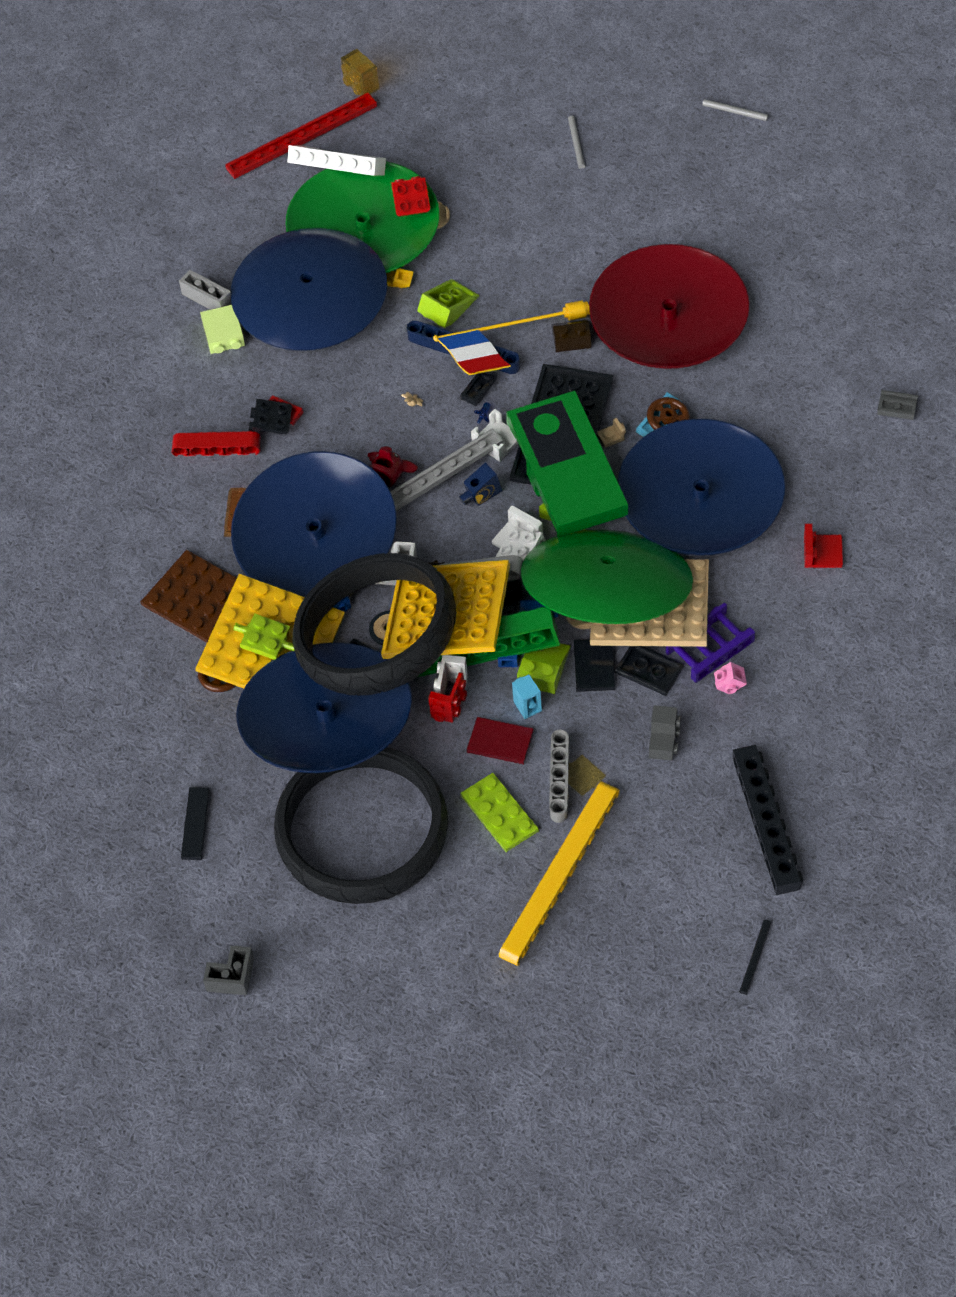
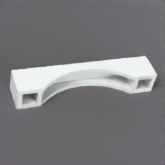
[287,145,386,176]

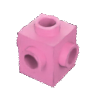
[714,662,747,694]

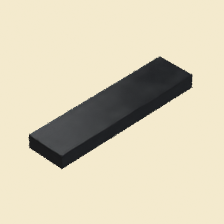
[181,787,210,860]

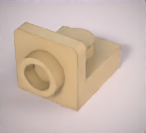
[598,418,626,448]

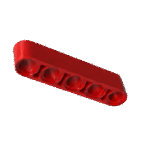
[171,431,261,456]

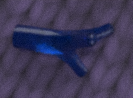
[474,402,491,424]

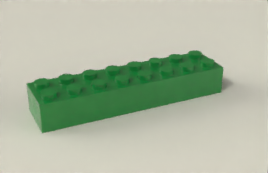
[418,607,560,677]

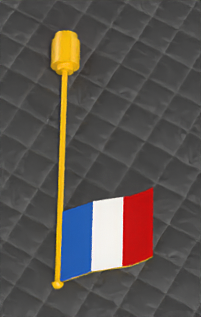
[433,300,590,375]

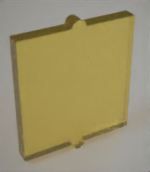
[559,755,606,796]

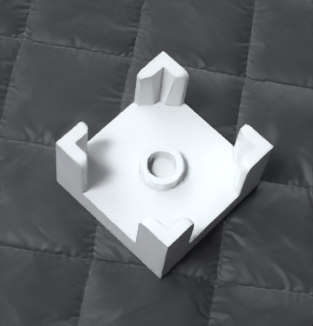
[471,409,518,462]

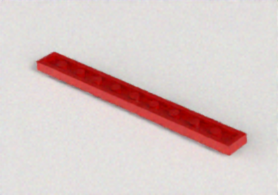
[225,92,377,179]

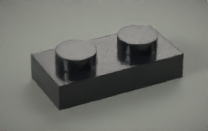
[460,372,495,406]

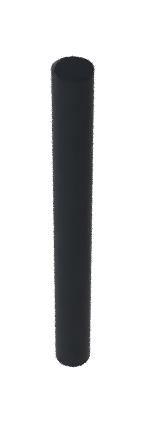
[739,920,771,995]

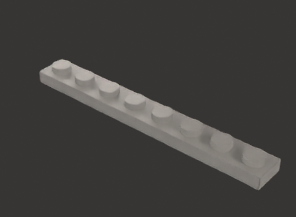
[390,428,504,511]

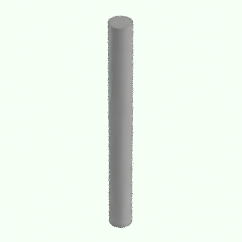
[702,99,768,121]
[568,116,585,169]

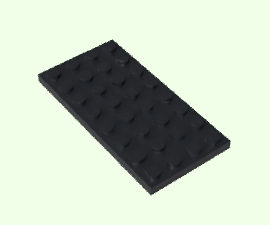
[510,364,613,485]

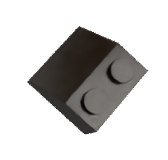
[551,320,591,352]

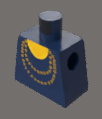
[459,462,503,506]

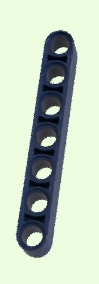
[407,320,520,374]

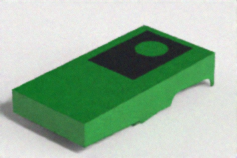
[506,391,628,537]

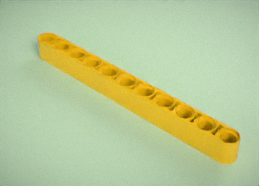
[499,781,620,966]

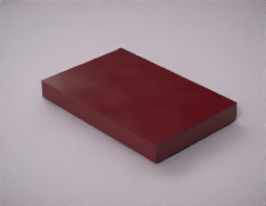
[467,717,534,765]

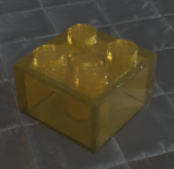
[341,48,379,96]

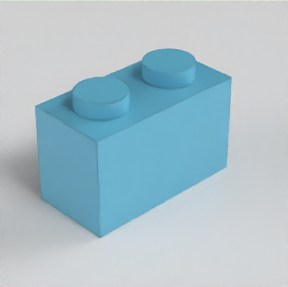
[512,675,542,719]

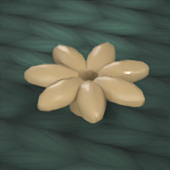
[401,392,423,407]

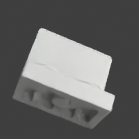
[492,506,543,548]
[496,530,546,561]
[434,655,468,695]

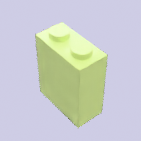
[200,305,245,354]

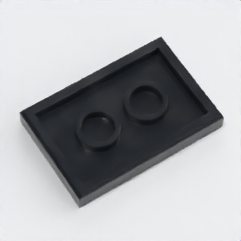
[574,639,615,692]
[615,646,684,696]

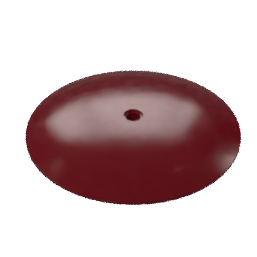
[589,244,749,369]

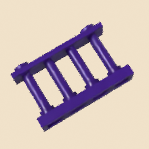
[666,602,755,683]

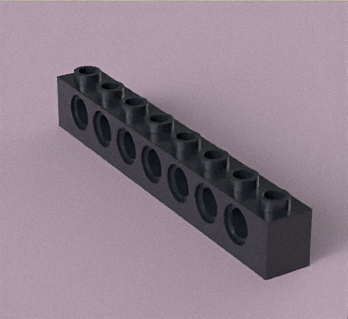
[732,745,803,895]

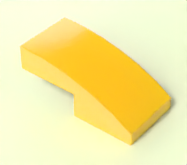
[386,268,414,288]

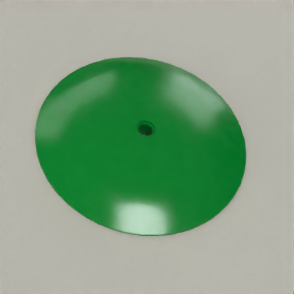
[285,161,439,273]
[521,529,693,624]

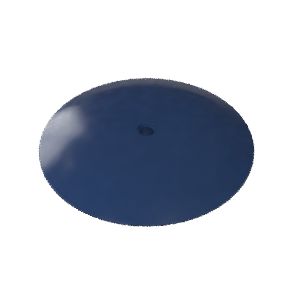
[231,228,387,351]
[617,419,785,555]
[231,451,397,597]
[236,643,412,773]

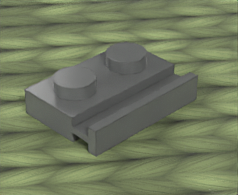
[877,390,918,420]

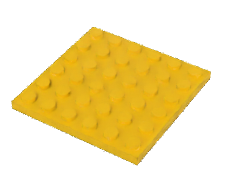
[381,560,510,659]
[196,574,345,688]

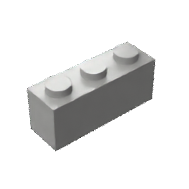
[179,270,232,310]

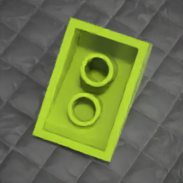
[417,279,479,328]
[517,643,571,694]

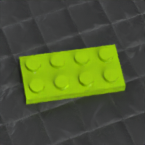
[460,773,539,852]

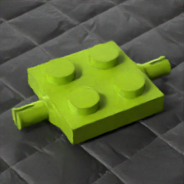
[233,613,294,660]

